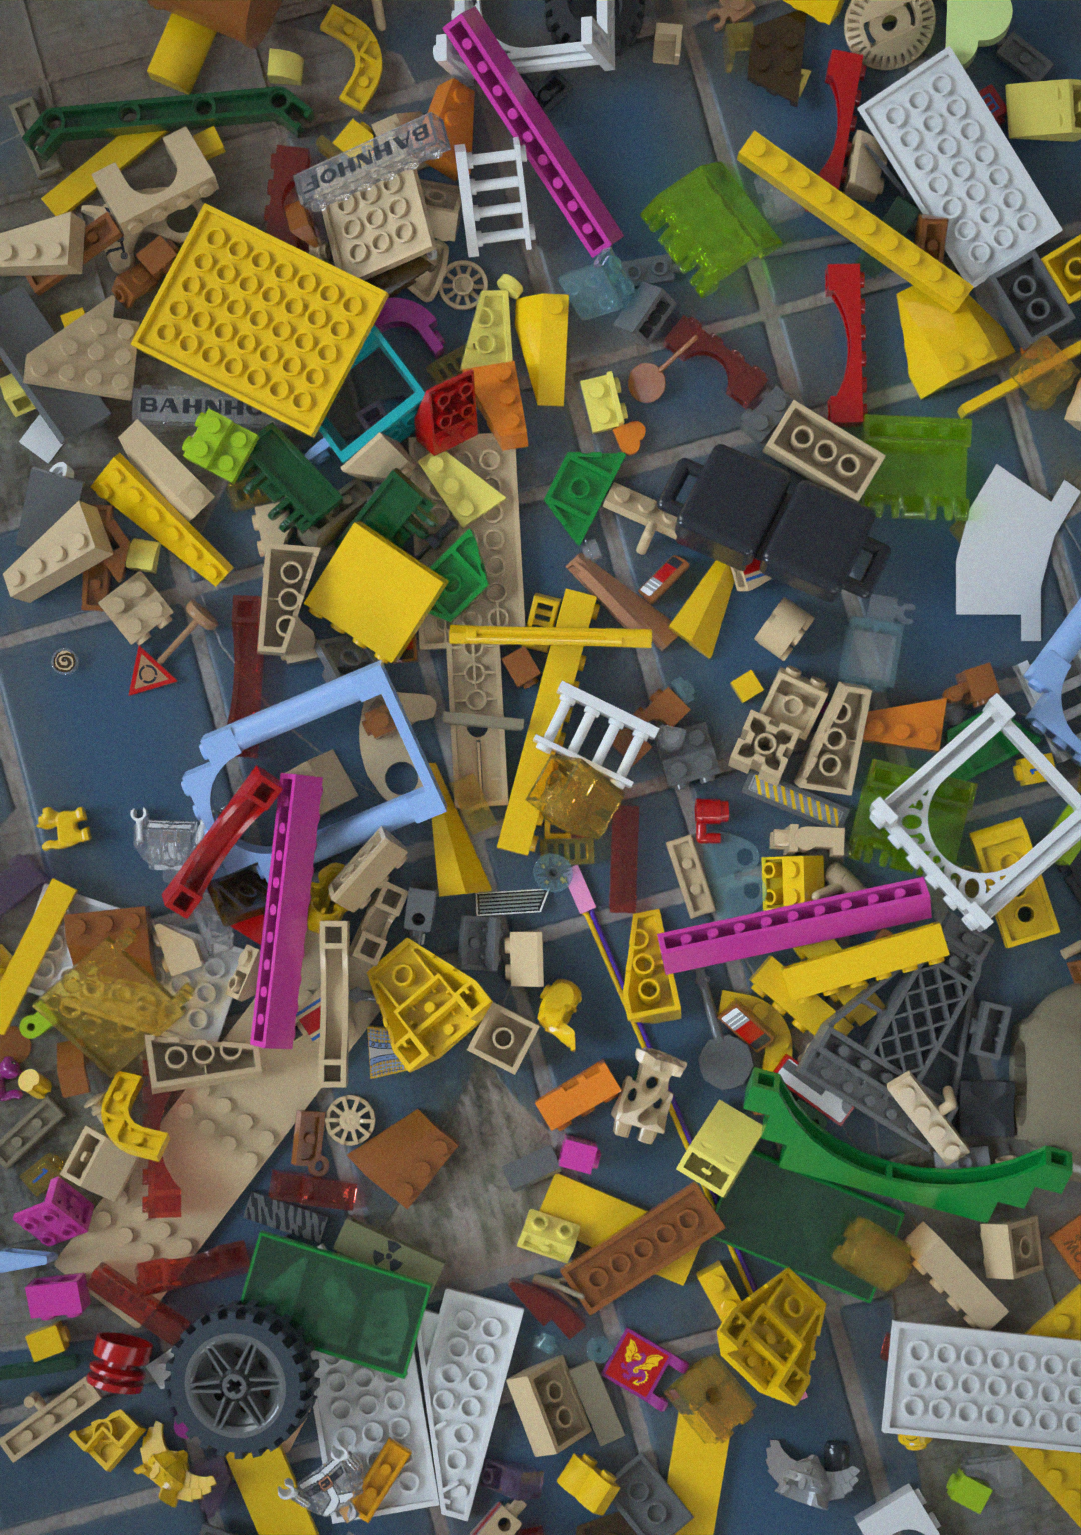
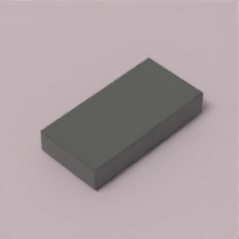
[502,1145,562,1193]

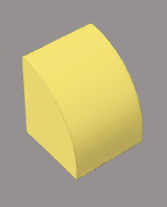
[267,48,304,86]
[0,373,36,417]
[126,538,161,574]

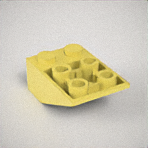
[1005,79,1081,142]
[676,1099,762,1198]

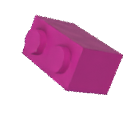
[558,1134,601,1174]
[25,1272,91,1321]

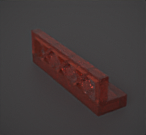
[609,805,639,913]
[85,1261,191,1346]

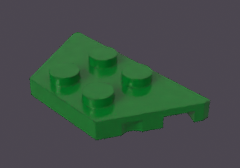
[544,452,626,546]
[428,528,490,622]
[946,711,1041,789]

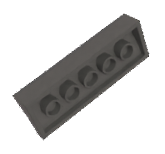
[0,285,111,444]

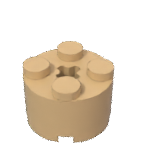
[754,597,815,661]

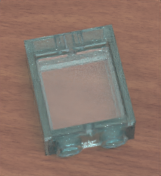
[838,616,904,694]

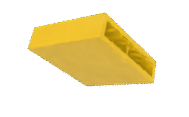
[304,521,449,664]

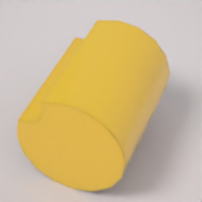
[18,1069,52,1099]

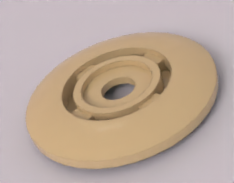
[844,0,936,70]

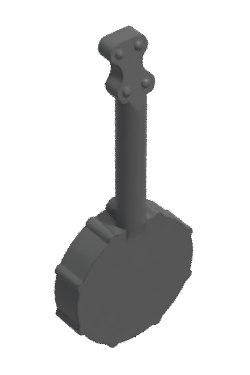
[691,966,754,1090]

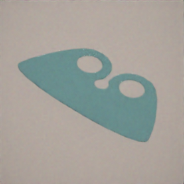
[703,830,767,921]

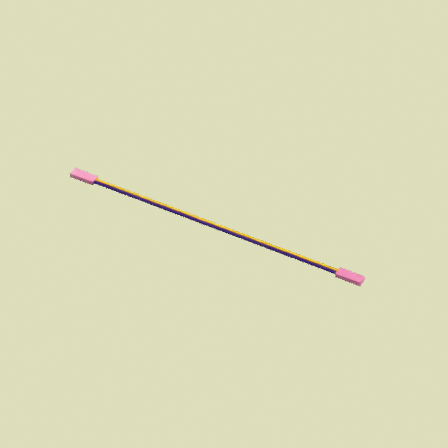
[563,864,808,1401]

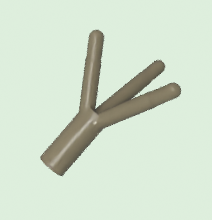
[532,1273,585,1308]

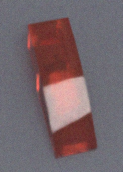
[268,1169,358,1211]
[508,1277,586,1340]

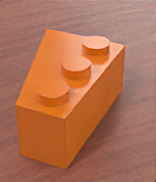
[413,78,475,181]
[462,361,528,451]
[862,698,947,753]
[535,1059,622,1131]

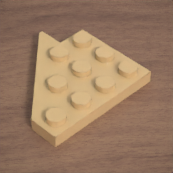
[23,295,140,401]

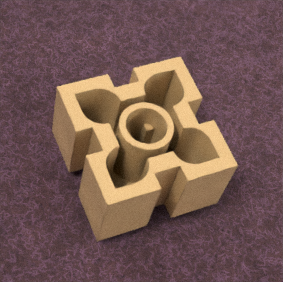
[728,710,801,787]

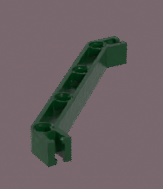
[21,86,314,163]

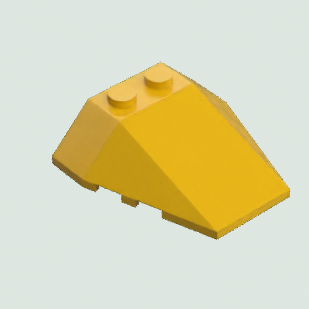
[896,286,1015,399]
[366,937,493,1073]
[716,1267,827,1406]

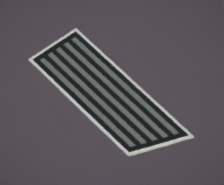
[476,888,550,916]

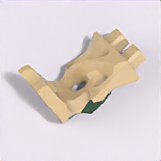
[611,1047,687,1145]

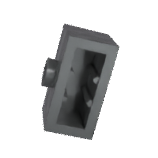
[613,282,677,347]
[967,1000,1012,1061]

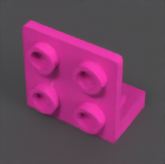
[13,1176,95,1247]

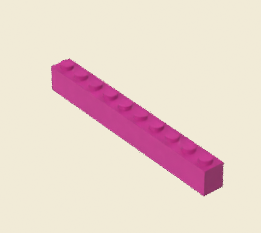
[443,6,624,258]
[250,773,323,1049]
[657,877,932,975]

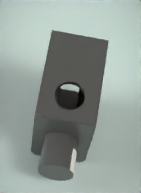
[404,879,438,945]

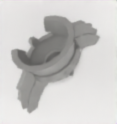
[765,1440,860,1511]

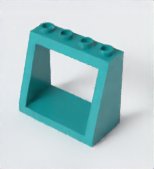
[319,324,426,464]

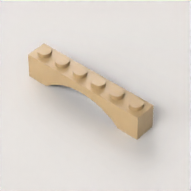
[252,502,320,666]
[318,921,350,1088]

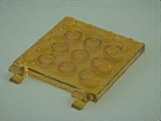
[32,927,195,1078]

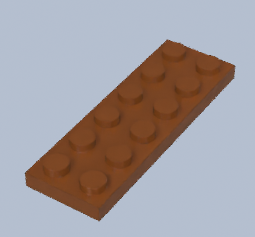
[560,1181,726,1315]

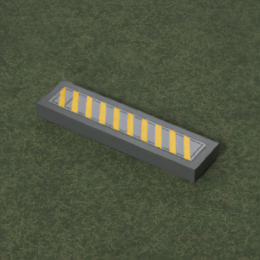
[741,769,850,828]

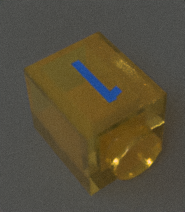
[19,1152,65,1197]

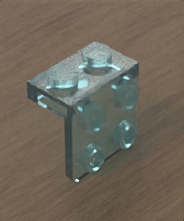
[559,247,636,320]

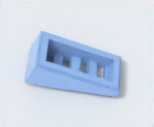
[0,1248,58,1273]

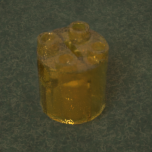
[832,1216,912,1293]

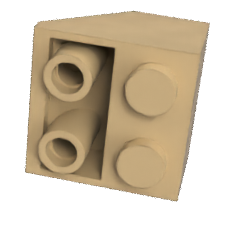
[60,1126,140,1203]

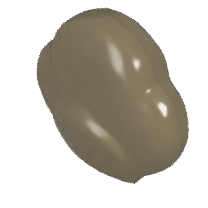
[1009,983,1081,1183]

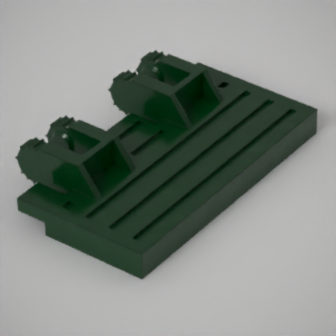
[236,422,343,534]
[334,468,439,549]

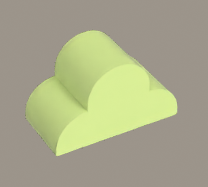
[946,0,1013,70]

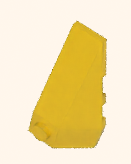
[515,293,569,407]
[623,909,681,1024]

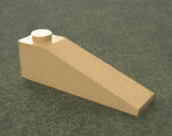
[118,419,215,522]

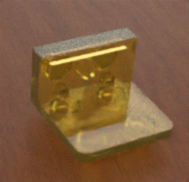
[1009,336,1080,411]

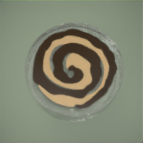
[51,648,79,675]

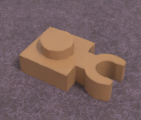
[706,0,756,32]

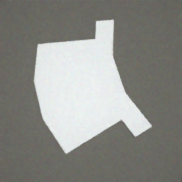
[956,464,1081,641]

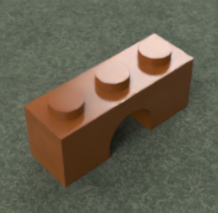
[612,687,691,767]

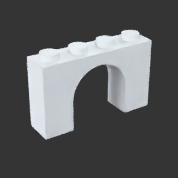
[854,1483,941,1535]

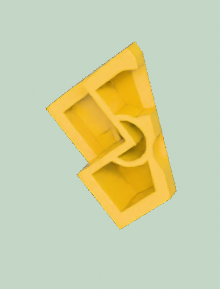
[69,1409,147,1472]

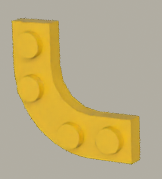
[320,4,383,114]
[717,990,792,1072]
[101,1070,170,1162]

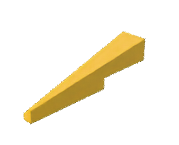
[668,560,734,659]
[429,763,492,897]

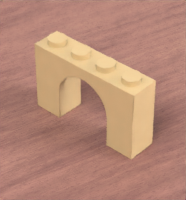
[91,126,219,237]

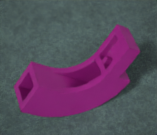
[374,298,445,359]

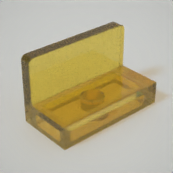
[722,21,754,73]

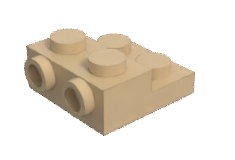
[98,570,174,646]
[759,665,829,741]

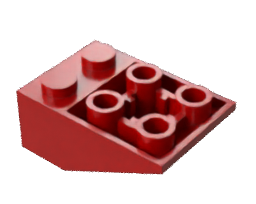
[414,369,478,456]

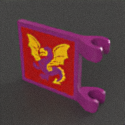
[600,1327,689,1412]

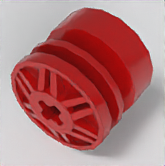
[86,1332,153,1394]

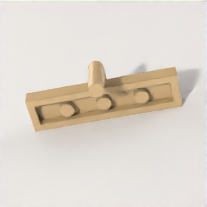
[603,482,677,555]
[887,1070,970,1166]
[0,1375,103,1463]

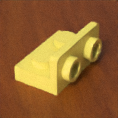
[580,371,628,434]
[517,1209,580,1264]

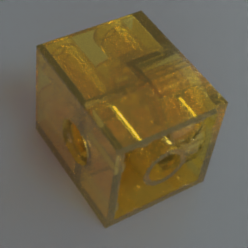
[525,754,625,839]
[663,1354,757,1444]

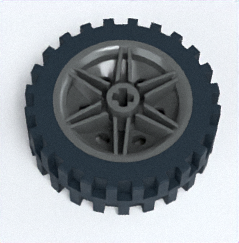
[164,1300,320,1459]

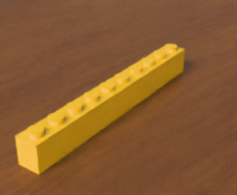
[737,130,974,313]
[497,589,600,856]

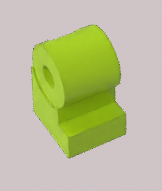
[19,997,64,1039]

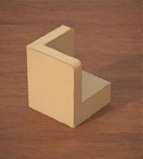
[653,22,683,65]

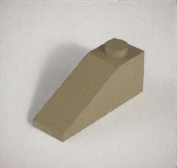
[296,478,374,550]

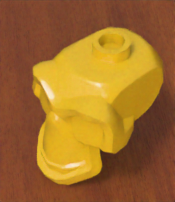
[307,862,349,934]
[537,979,582,1052]

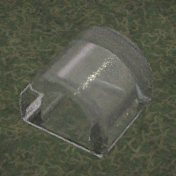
[657,724,686,752]

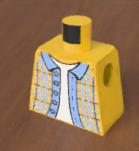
[367,1025,407,1079]

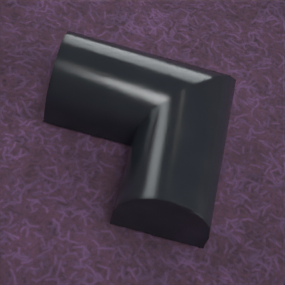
[520,70,574,115]

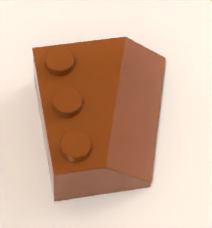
[64,906,158,986]
[347,1109,460,1210]

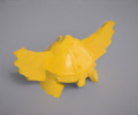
[133,1420,217,1508]

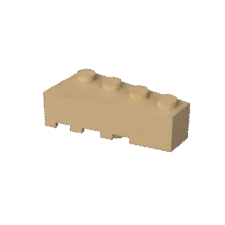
[0,212,85,277]
[3,501,113,603]
[257,543,320,656]
[793,682,872,796]
[145,1035,262,1094]
[900,1221,1009,1330]

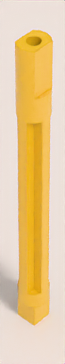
[449,625,652,648]

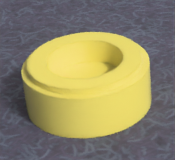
[497,274,523,299]

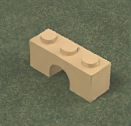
[349,882,409,966]

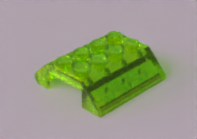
[640,161,783,299]
[859,414,972,521]
[848,759,978,880]

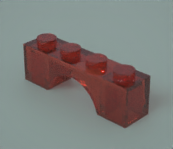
[263,145,311,249]
[663,315,768,410]
[134,1240,250,1297]

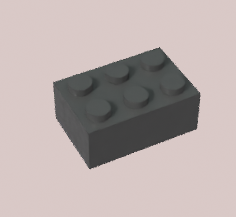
[983,250,1076,351]

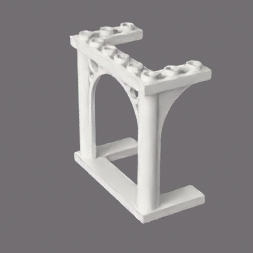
[433,0,615,87]
[869,693,1081,932]

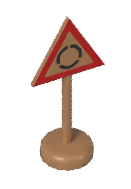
[128,600,219,696]

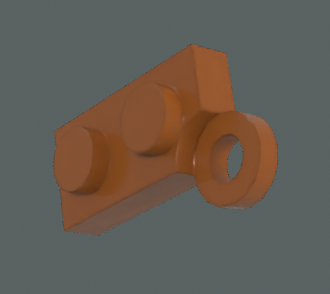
[291,1110,329,1177]

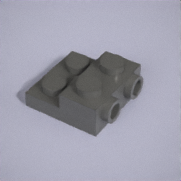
[740,386,793,463]
[313,634,378,683]
[655,722,721,791]

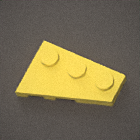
[459,290,513,372]
[417,451,506,529]

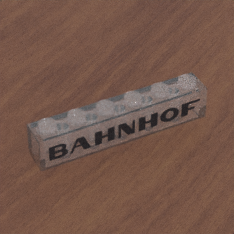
[293,112,451,212]
[132,385,295,430]

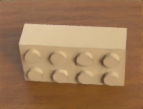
[762,400,886,502]

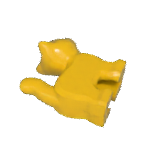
[36,807,92,851]

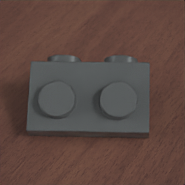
[457,915,503,972]

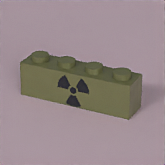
[333,1215,446,1294]

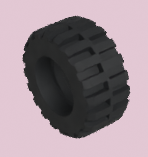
[544,0,645,56]

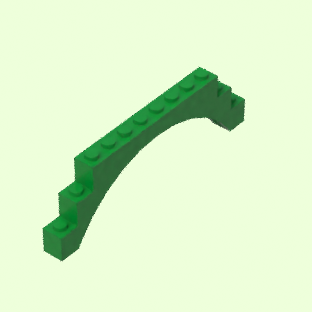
[743,1067,1073,1223]

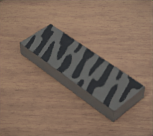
[243,1191,329,1243]

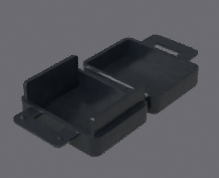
[657,444,891,603]

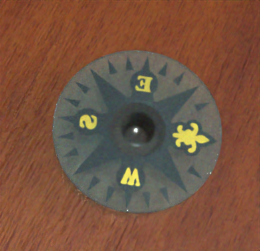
[533,854,573,892]

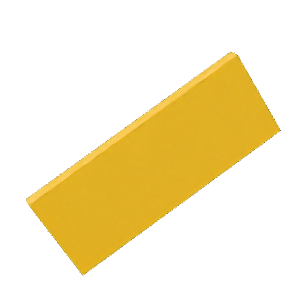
[147,13,217,95]

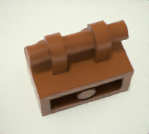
[942,662,1000,708]

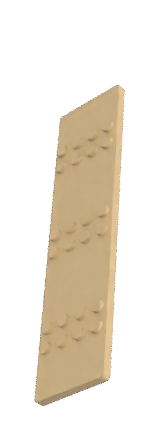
[54,929,381,1328]

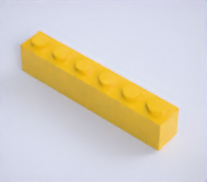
[781,921,950,1004]

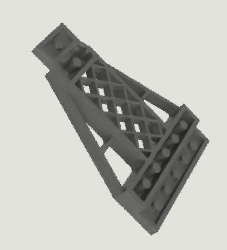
[795,912,995,1153]

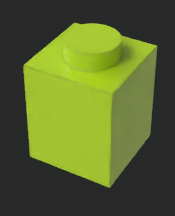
[946,1468,993,1514]

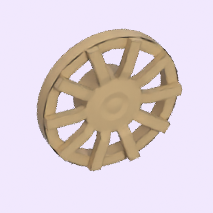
[439,260,488,311]
[325,1095,376,1146]

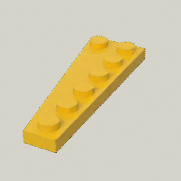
[90,453,234,587]

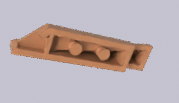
[565,553,678,652]

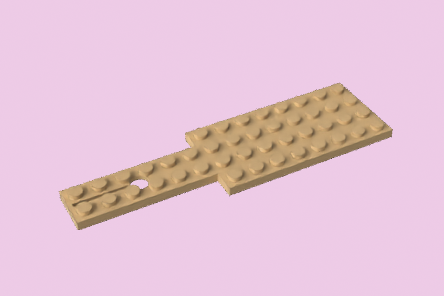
[408,433,525,808]

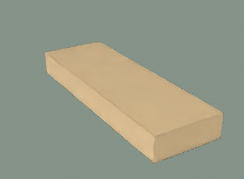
[666,834,716,919]

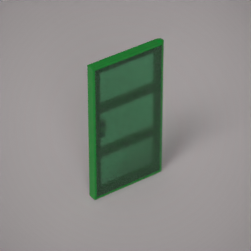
[711,1149,905,1303]
[241,1230,433,1379]

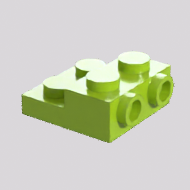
[182,408,259,484]

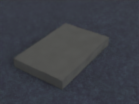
[16,467,85,548]
[612,1452,694,1535]

